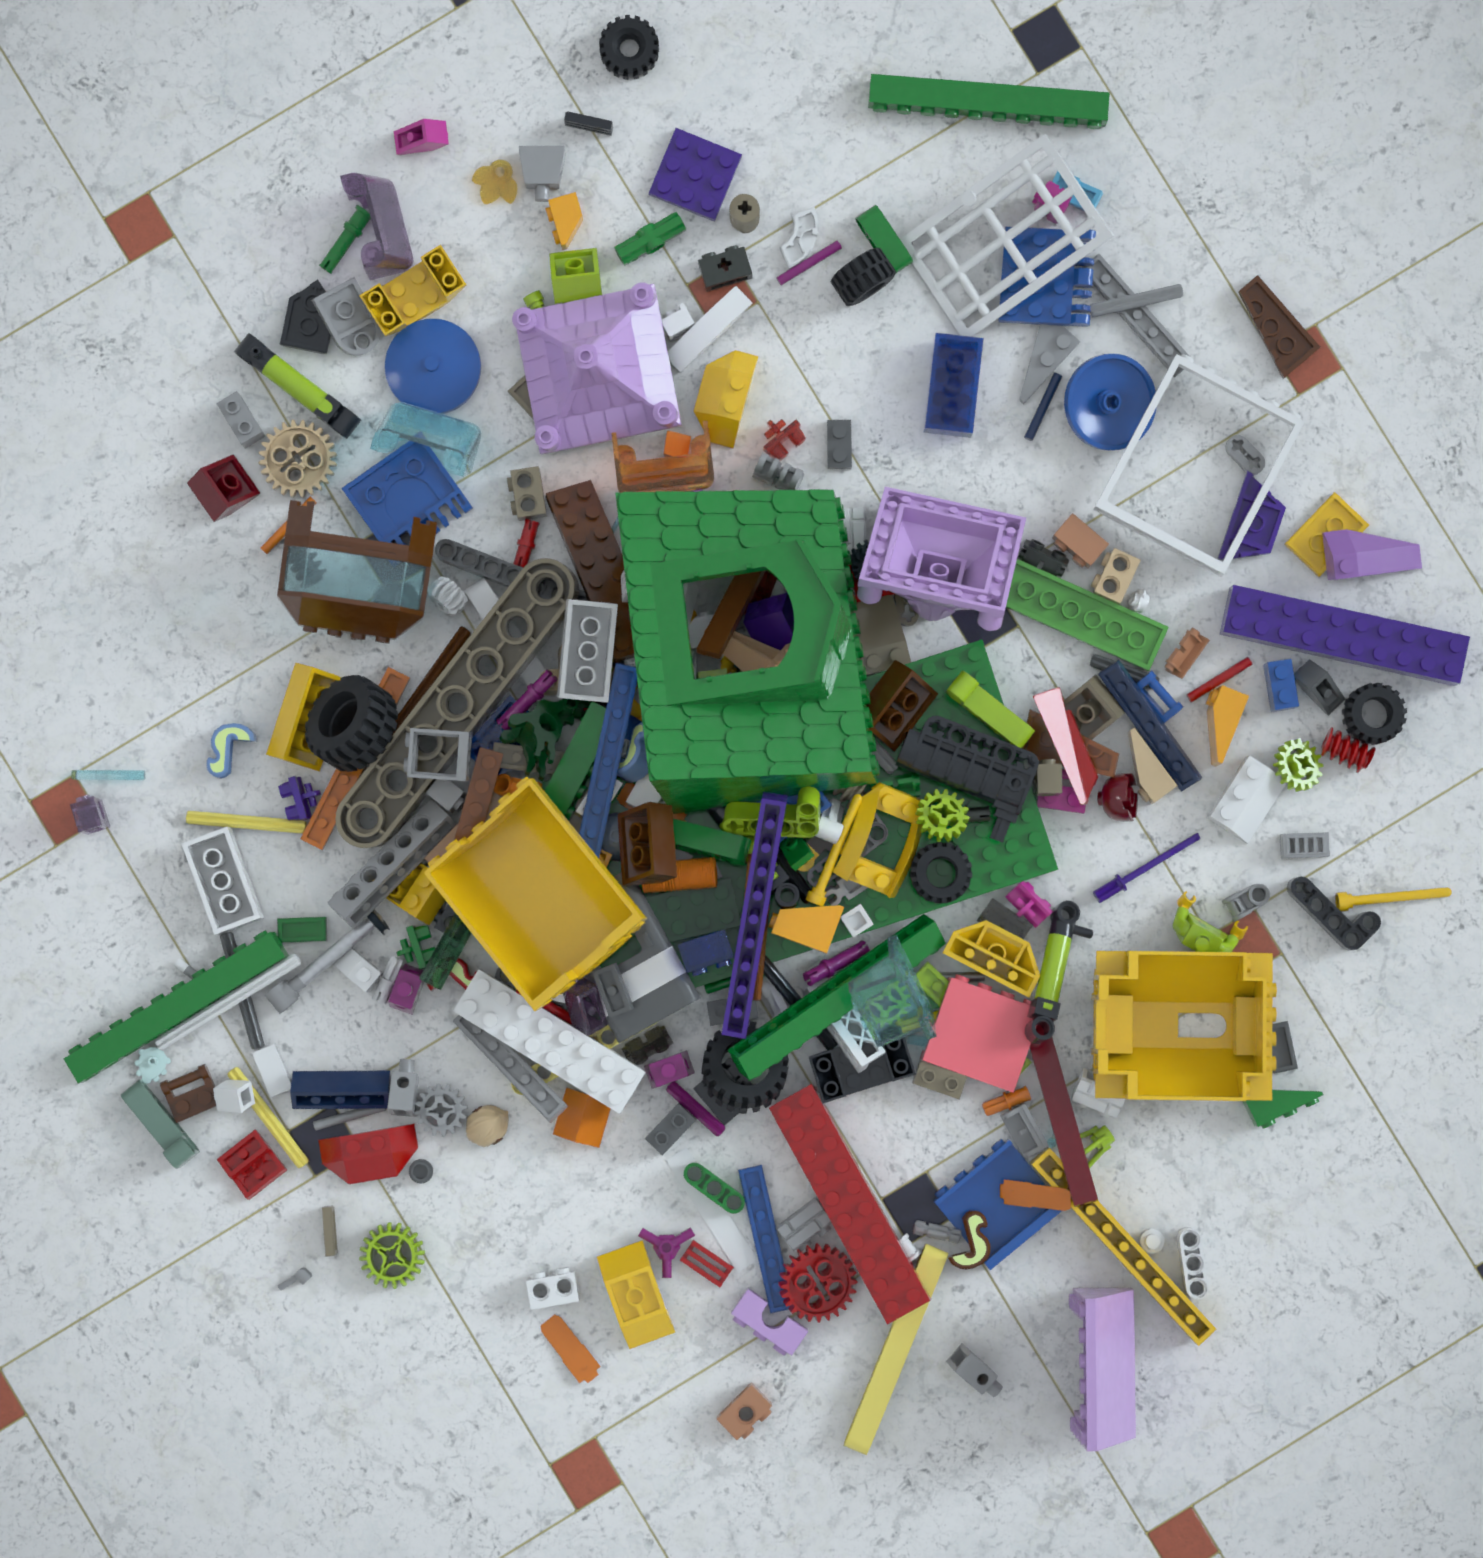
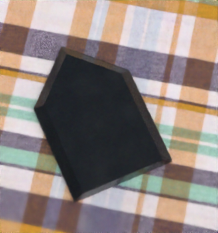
[280,279,331,354]

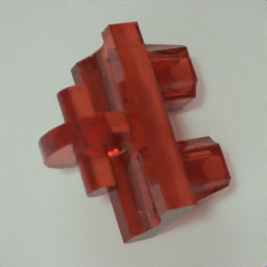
[763,419,806,462]

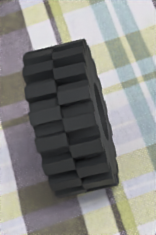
[599,15,659,80]

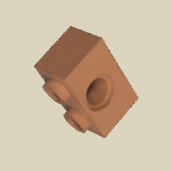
[717,1382,772,1440]

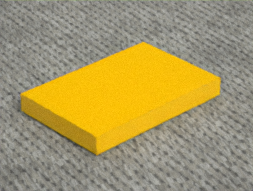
[1284,492,1369,577]

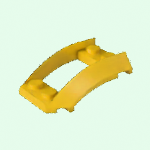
[833,782,923,898]

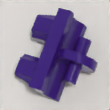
[278,776,321,820]

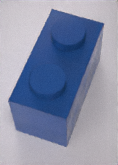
[1263,659,1299,712]

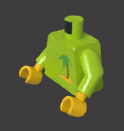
[1173,891,1248,952]

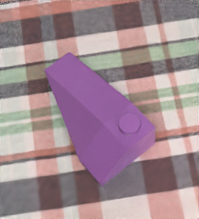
[1322,529,1422,580]

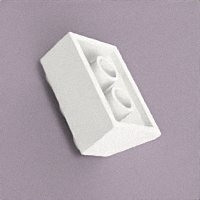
[1207,755,1286,844]

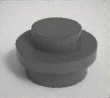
[409,1159,433,1184]

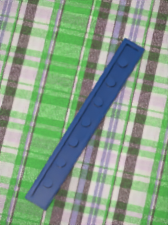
[579,663,637,858]

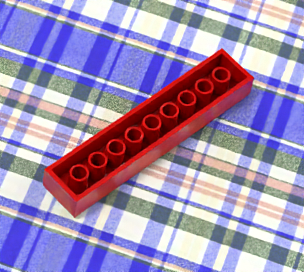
[769,1084,932,1325]

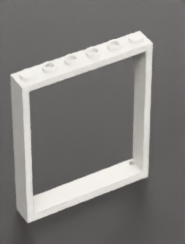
[1093,354,1305,577]

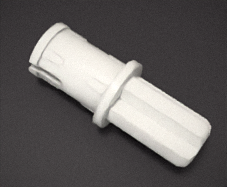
[372,956,404,1005]

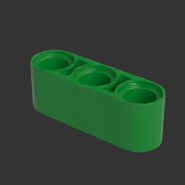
[855,205,913,273]
[683,1162,745,1214]

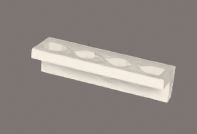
[804,976,886,1073]

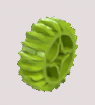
[359,1222,425,1289]

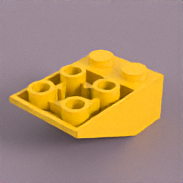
[373,862,445,925]

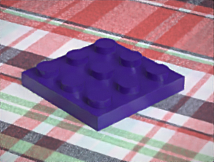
[649,128,742,222]

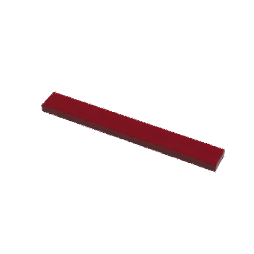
[1029,1025,1098,1207]

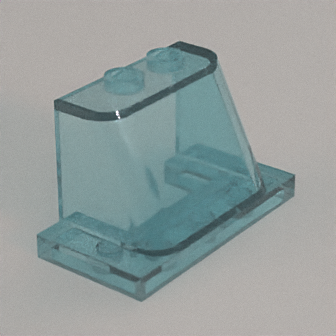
[848,935,937,1048]

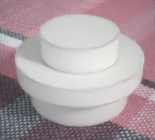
[1140,1229,1165,1253]

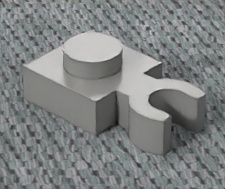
[825,876,868,906]

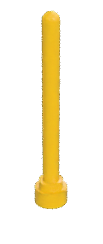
[805,794,862,906]
[1335,887,1452,912]

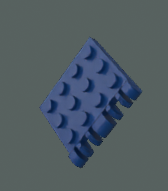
[999,227,1096,327]
[341,434,473,563]

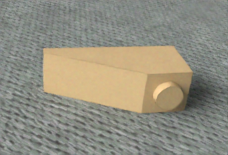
[1128,728,1177,804]

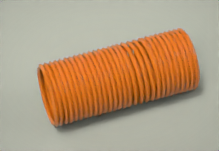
[642,857,718,893]

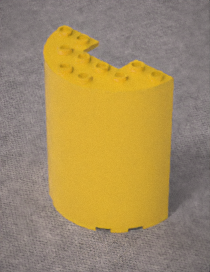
[423,777,647,1011]

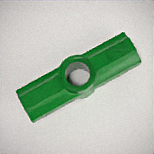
[614,212,686,266]

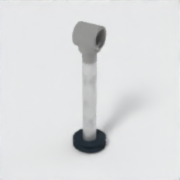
[264,909,390,1014]

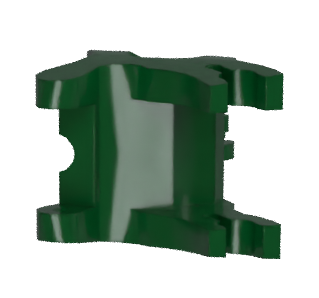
[499,698,592,782]

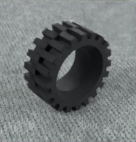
[701,1021,789,1114]

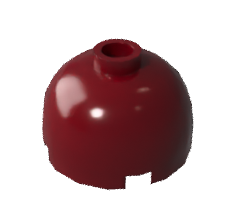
[1097,773,1138,822]

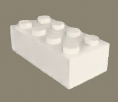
[557,599,618,702]
[181,827,264,935]

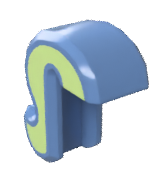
[617,722,648,783]
[207,723,257,778]

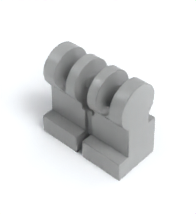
[752,452,804,490]

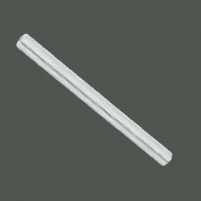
[155,954,301,1050]

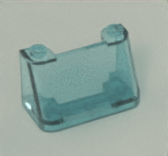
[370,402,481,477]

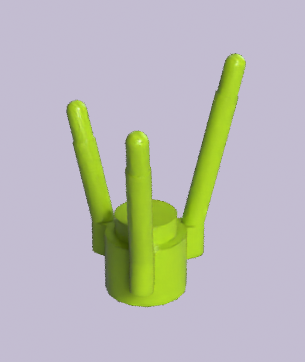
[1080,1125,1115,1169]

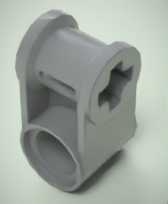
[1222,884,1270,922]

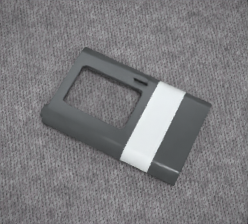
[583,872,701,1044]

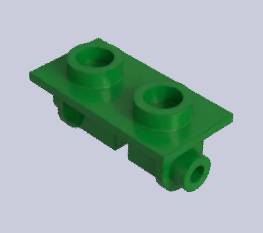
[870,773,921,797]

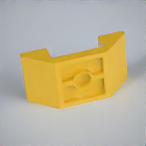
[359,244,467,337]
[597,1240,676,1349]

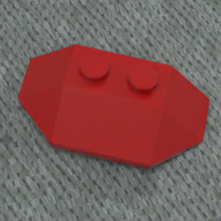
[318,1123,418,1184]

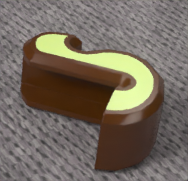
[947,1210,991,1270]

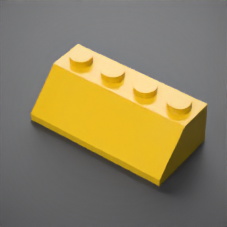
[266,663,341,772]

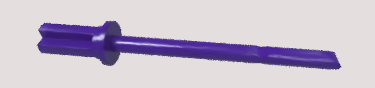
[1093,833,1200,903]

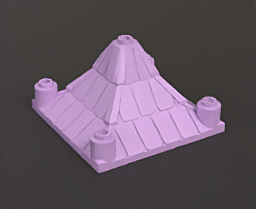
[512,283,682,455]
[857,487,1026,631]

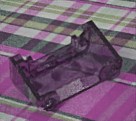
[340,173,414,280]

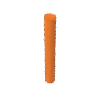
[260,496,317,554]

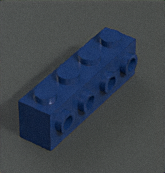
[290,1070,391,1109]

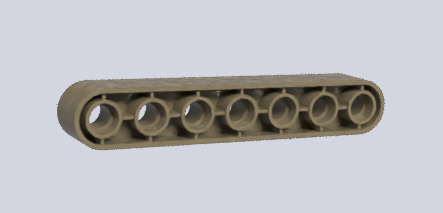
[335,558,579,848]

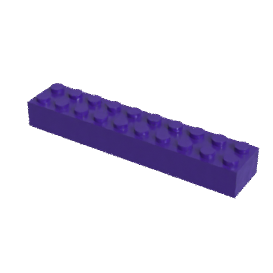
[1219,585,1470,686]

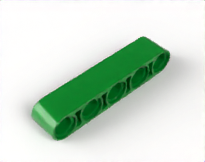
[673,819,752,865]

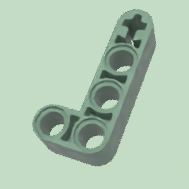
[121,1079,200,1169]

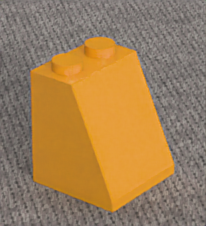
[768,905,844,954]

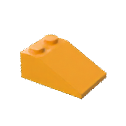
[1205,685,1249,767]

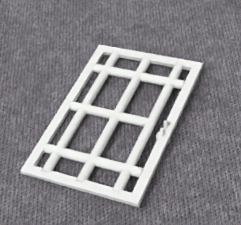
[900,134,1114,342]

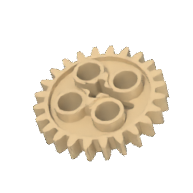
[258,420,337,498]

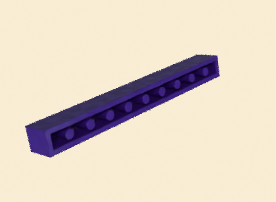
[721,791,788,1039]

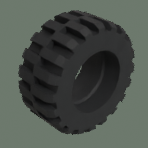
[305,675,398,772]

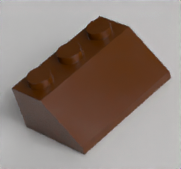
[866,660,938,752]
[617,802,677,886]

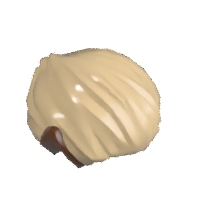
[465,1105,509,1147]

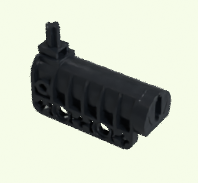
[895,716,1039,843]

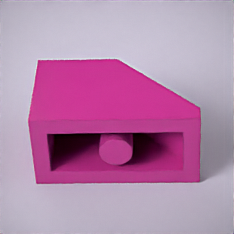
[393,119,449,155]

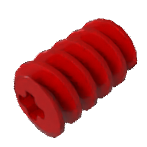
[1321,727,1376,773]

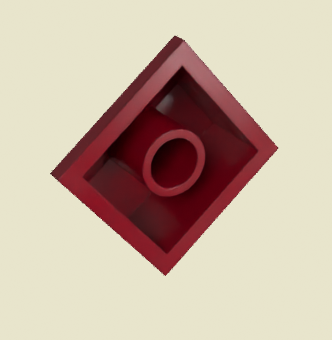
[187,454,260,522]

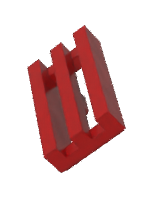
[680,1240,734,1288]

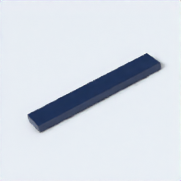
[1098,660,1202,792]

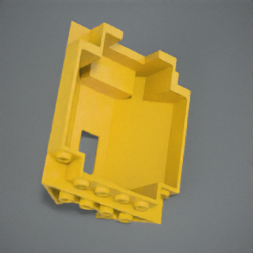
[1091,951,1277,1101]

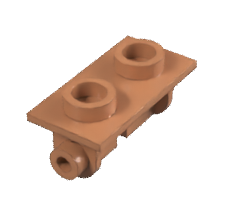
[1164,627,1210,679]

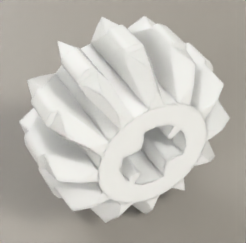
[427,576,468,617]

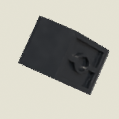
[809,1028,916,1103]

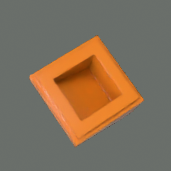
[663,431,691,460]

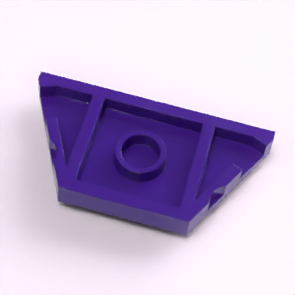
[1217,471,1286,561]

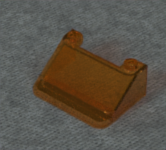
[611,421,714,493]

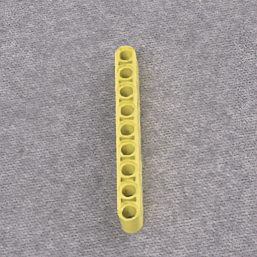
[843,1244,948,1455]

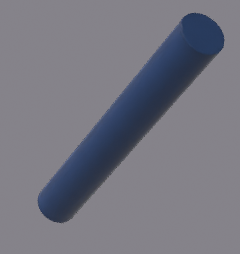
[1024,372,1063,441]

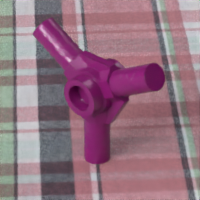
[638,1227,695,1278]

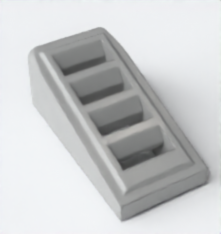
[1280,832,1330,859]

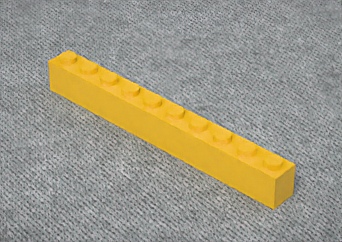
[1030,1147,1217,1346]

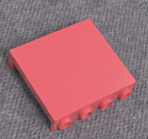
[919,974,1038,1093]

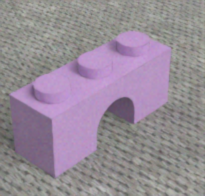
[731,1288,808,1356]

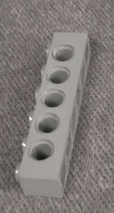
[327,799,456,929]

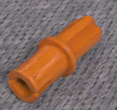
[982,1086,1031,1116]

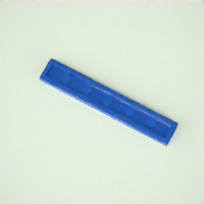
[738,1165,790,1314]

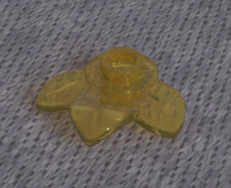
[472,159,518,204]

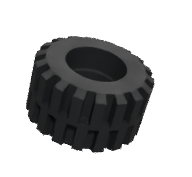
[830,248,896,306]
[1342,683,1407,745]
[910,842,972,904]

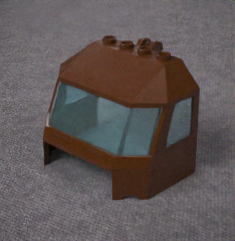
[277,500,437,644]

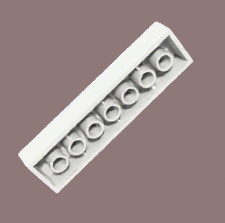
[453,969,647,1114]

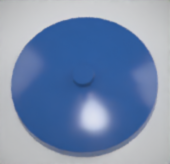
[385,319,481,415]
[1064,354,1157,450]

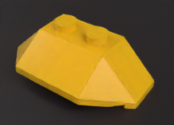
[693,350,758,449]
[942,920,1040,998]

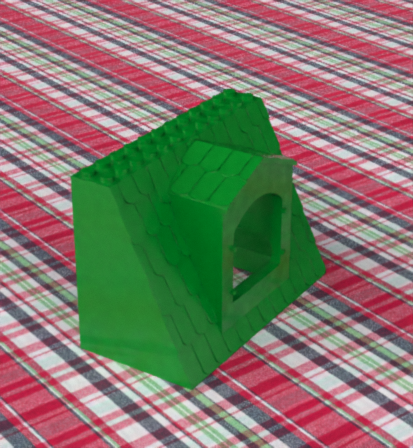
[615,489,880,814]

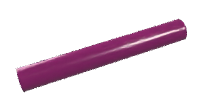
[776,240,842,285]

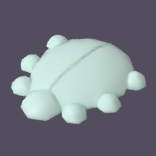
[135,1047,171,1084]

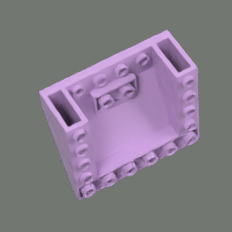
[1069,1288,1136,1451]

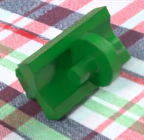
[396,925,439,969]

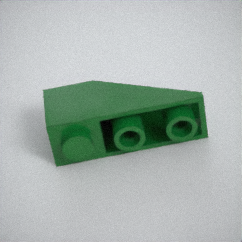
[1242,1089,1323,1129]

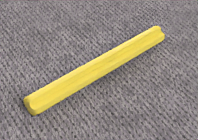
[186,811,306,834]
[227,1067,309,1168]

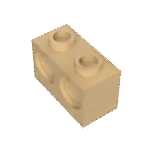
[1091,548,1141,605]

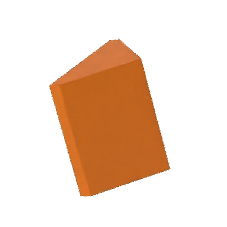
[553,1087,611,1148]

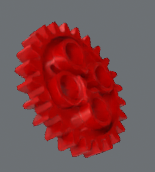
[778,1243,858,1323]

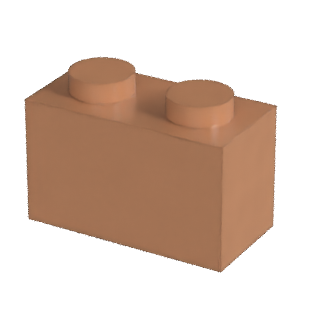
[1052,513,1109,569]

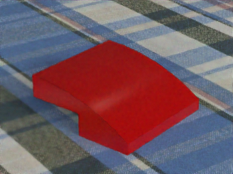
[217,1129,287,1200]

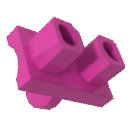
[1005,881,1053,928]

